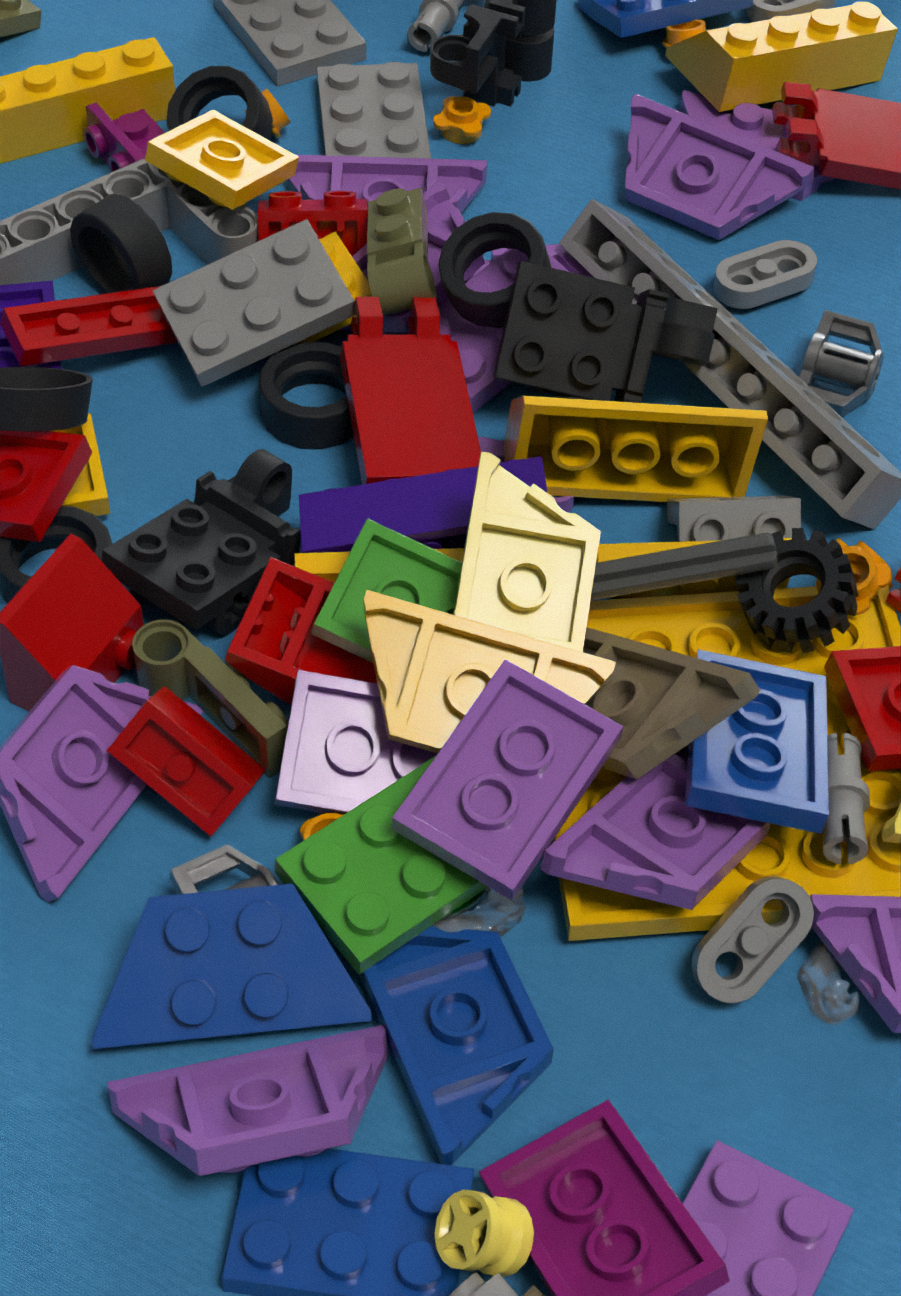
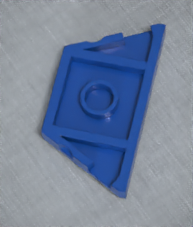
[92,883,372,1049]
[359,926,554,1165]

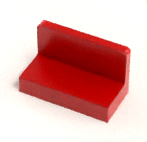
[106,686,265,837]

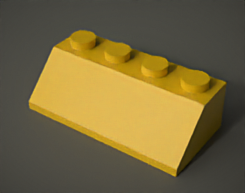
[665,2,898,112]
[0,37,175,164]
[504,396,768,502]

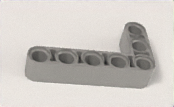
[0,158,258,285]

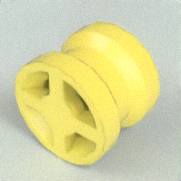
[434,1189,534,1277]

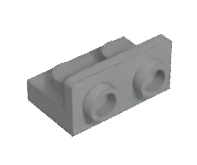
[667,496,801,542]

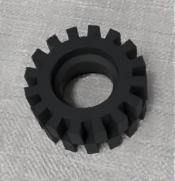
[736,528,859,653]

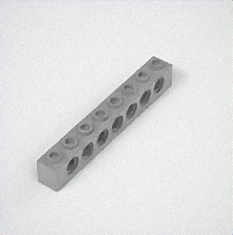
[559,199,901,530]

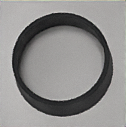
[0,367,93,432]

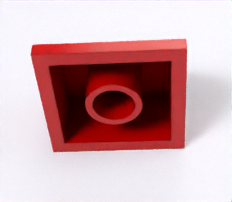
[0,534,143,711]

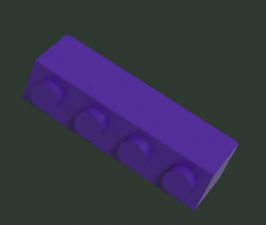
[298,456,548,553]

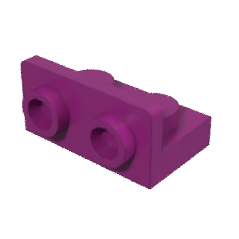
[83,102,165,172]

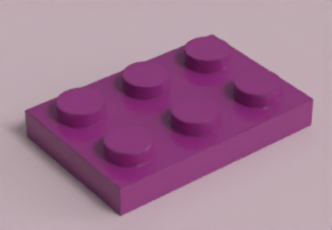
[478,1099,730,1296]

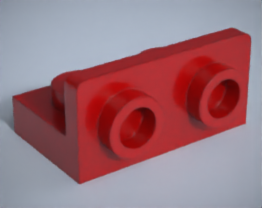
[257,190,368,256]

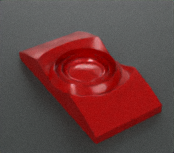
[225,557,377,705]

